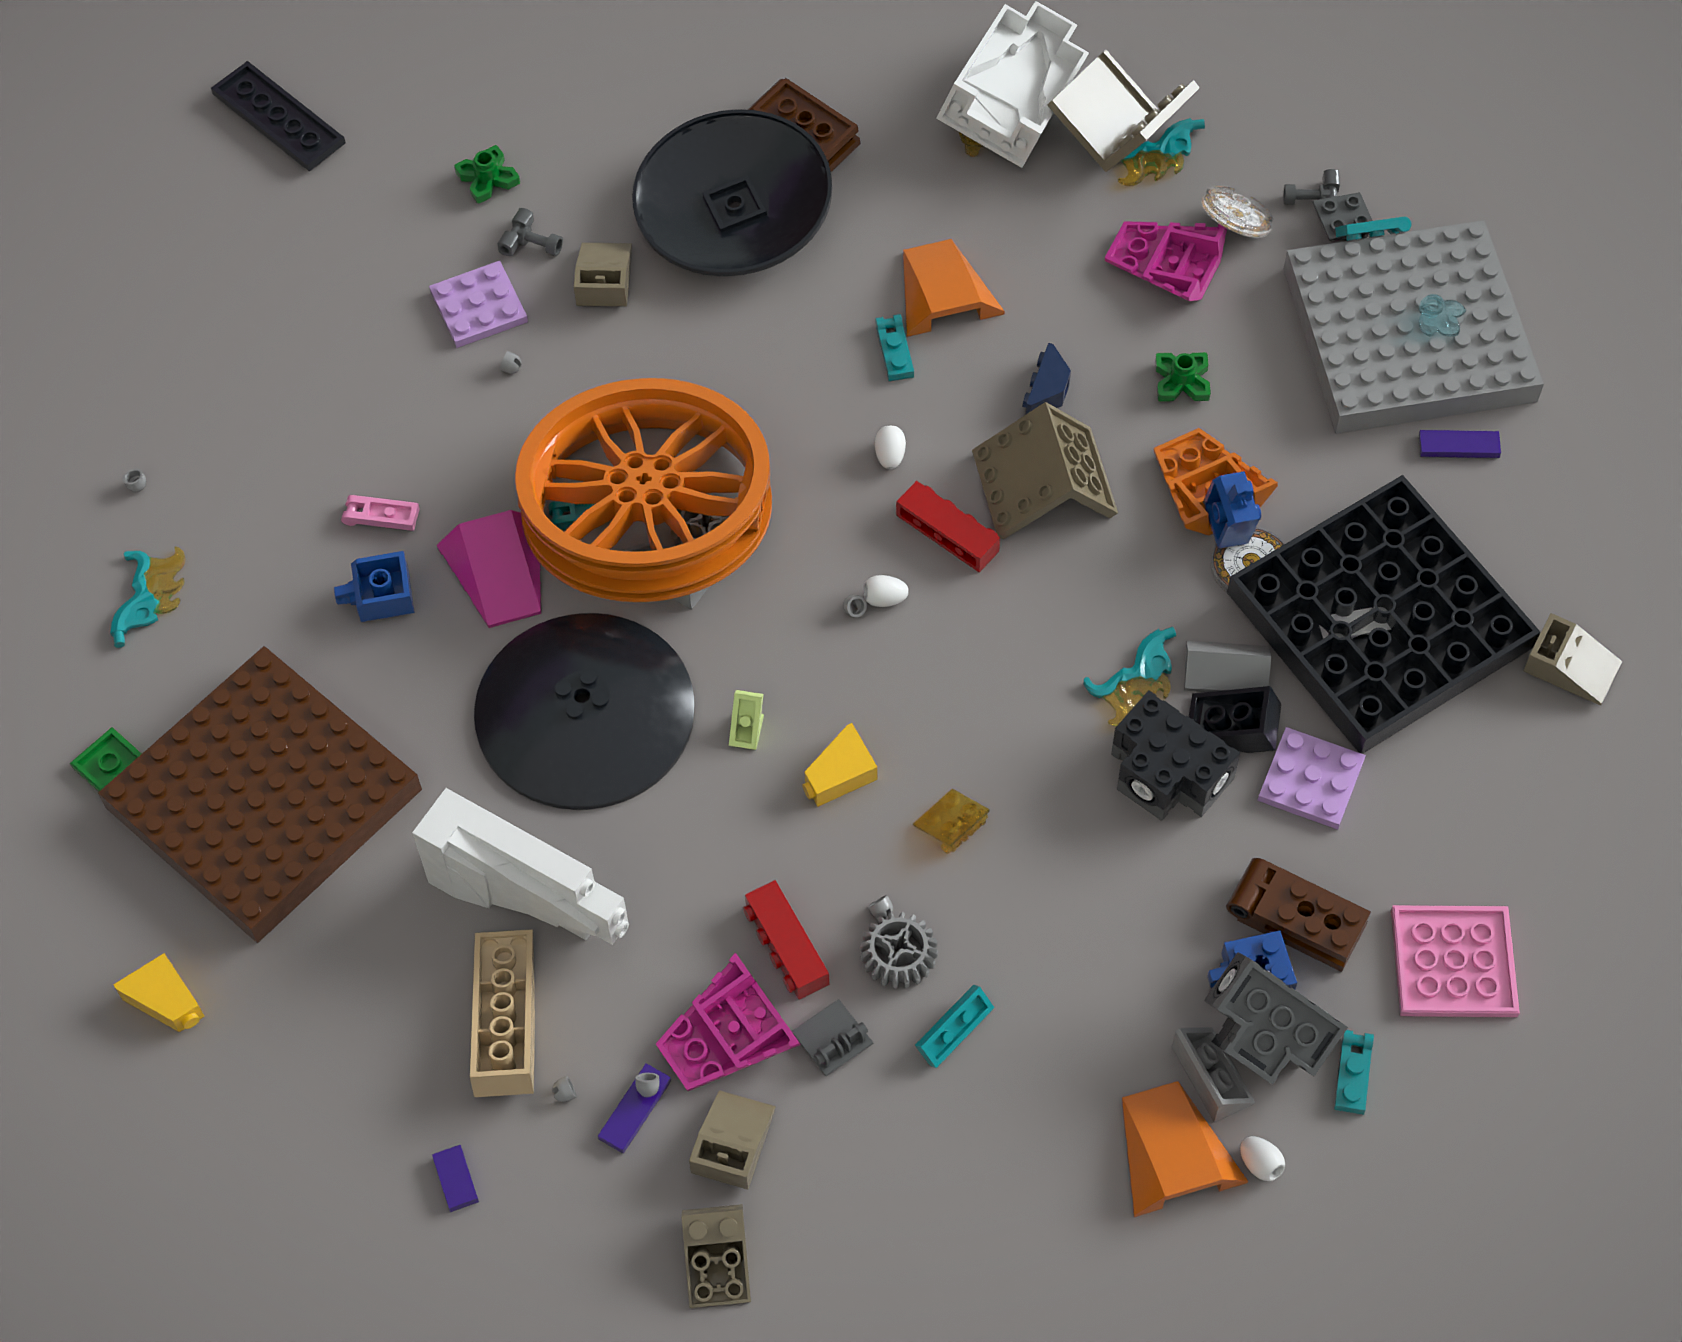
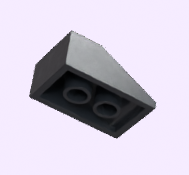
[1189,686,1282,753]

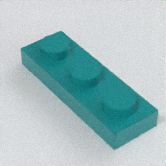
[915,985,995,1068]

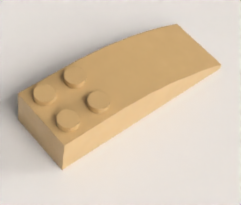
[470,929,535,1097]

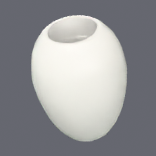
[874,425,906,469]
[863,575,908,607]
[1240,1136,1285,1181]

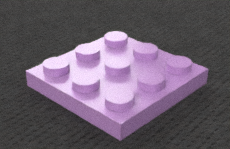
[429,261,528,348]
[1258,727,1366,830]

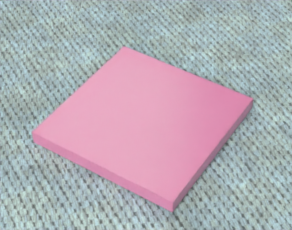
[1391,905,1520,1017]

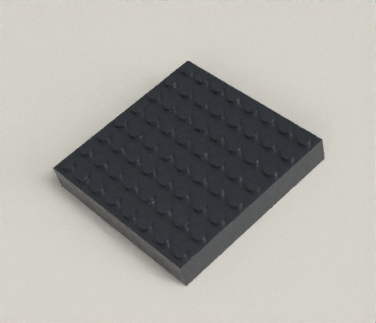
[1227,475,1541,754]

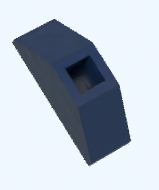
[1022,343,1071,414]

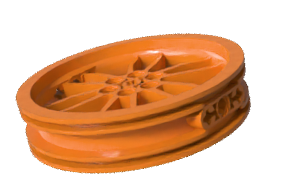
[515,378,772,602]

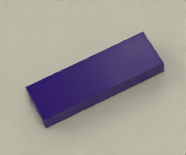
[1419,430,1501,458]
[598,1064,671,1154]

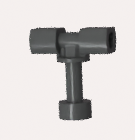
[1283,169,1340,205]
[497,208,563,256]

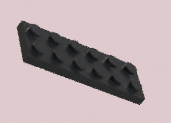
[211,61,346,171]

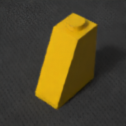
[802,723,878,807]
[113,953,205,1032]

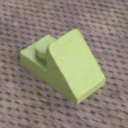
[729,690,764,750]

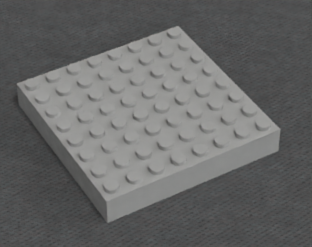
[1283,220,1544,434]

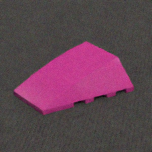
[1105,221,1227,301]
[436,510,541,628]
[656,953,801,1091]

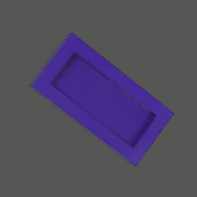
[432,1145,479,1212]

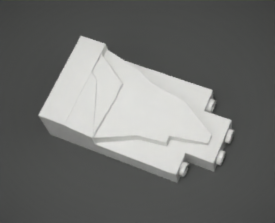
[936,1,1089,168]
[412,788,629,945]

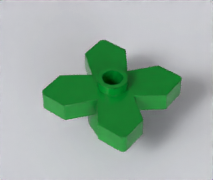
[454,145,520,204]
[1155,352,1211,402]

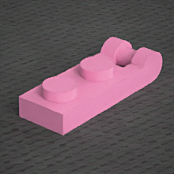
[341,495,420,531]

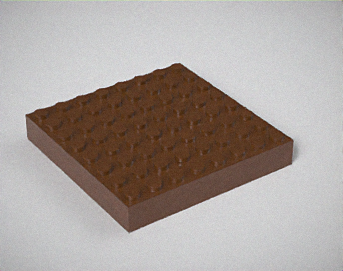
[98,646,422,944]

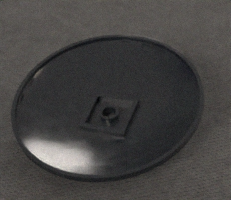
[632,109,833,276]
[474,613,695,810]

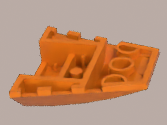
[903,239,1005,337]
[1154,428,1278,536]
[1122,1081,1248,1217]

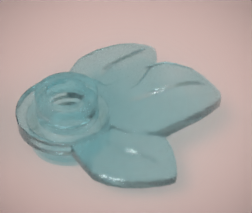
[1418,294,1467,337]

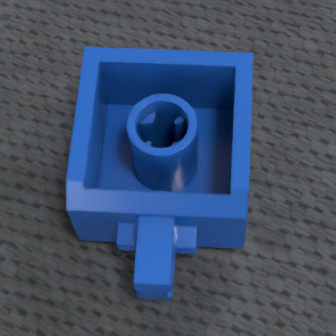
[1203,471,1261,549]
[334,551,415,622]
[1207,931,1297,990]

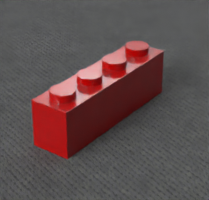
[896,480,1000,573]
[743,880,830,1000]

